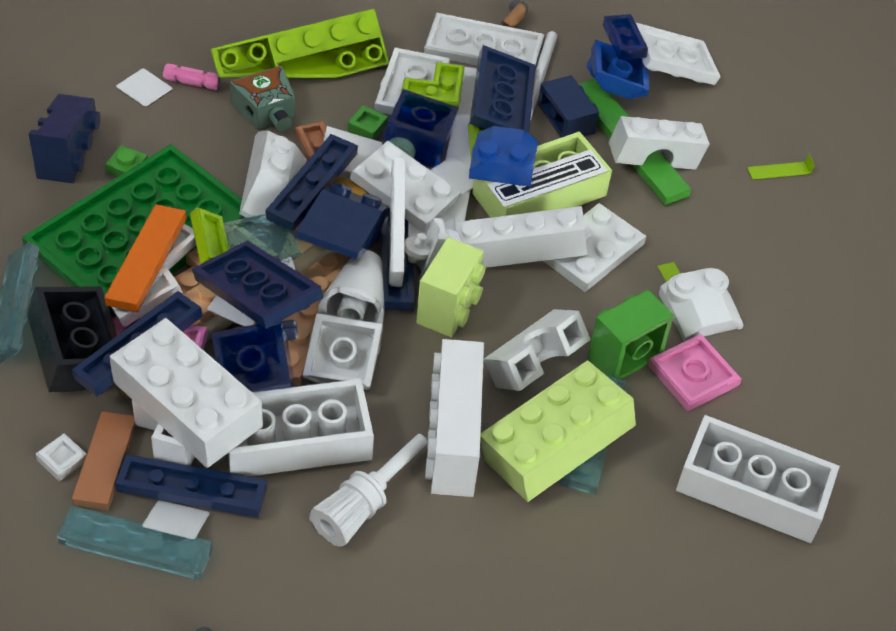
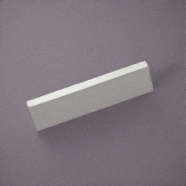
[389,158,405,287]

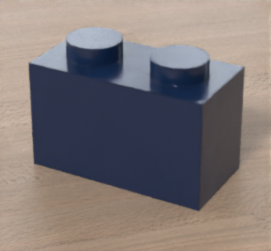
[538,75,599,138]

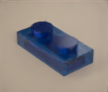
[603,14,648,60]

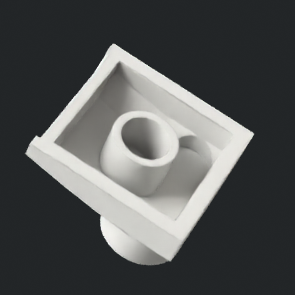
[659,268,744,341]
[303,313,383,390]

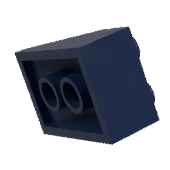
[294,183,389,259]

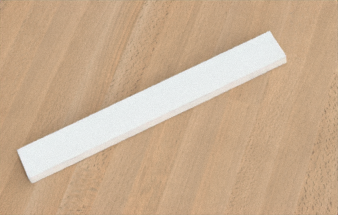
[446,67,477,231]

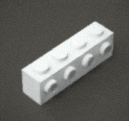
[455,206,588,268]

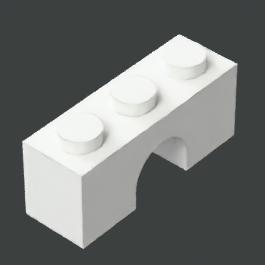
[608,116,710,170]
[483,309,591,391]

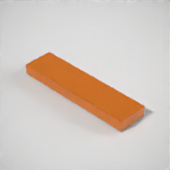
[104,204,187,312]

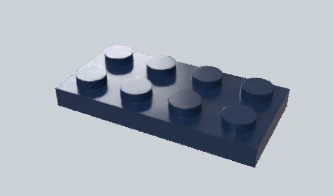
[469,45,535,134]
[192,240,323,329]

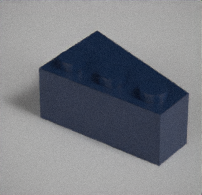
[29,94,100,183]

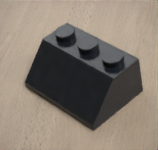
[27,286,117,392]

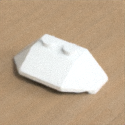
[239,130,307,228]

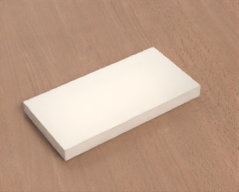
[424,13,544,69]

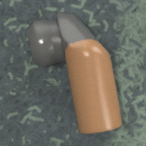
[501,0,528,28]

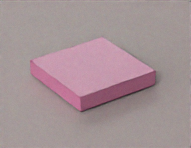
[648,334,742,412]

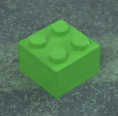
[587,289,674,383]

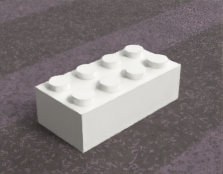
[109,318,263,468]
[425,339,484,497]
[227,379,374,477]
[676,415,840,543]

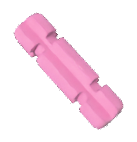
[163,63,221,90]

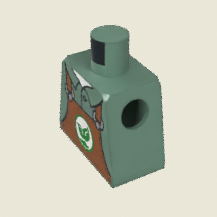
[230,65,295,132]

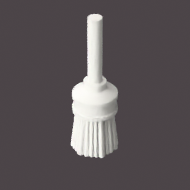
[309,434,428,547]

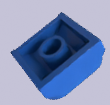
[587,40,649,100]
[469,126,538,187]

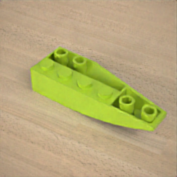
[210,9,389,78]

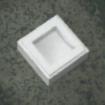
[36,433,87,482]

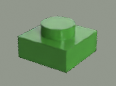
[347,105,388,140]
[105,145,148,177]

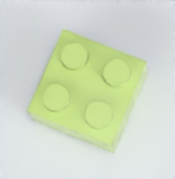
[416,237,486,338]

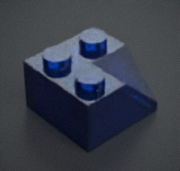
[382,89,459,167]
[212,322,295,392]

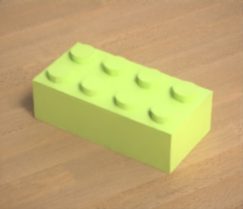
[472,131,612,218]
[480,360,636,502]

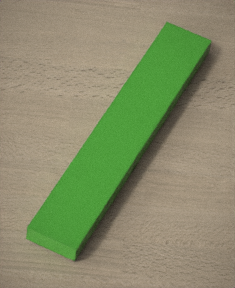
[579,78,691,205]

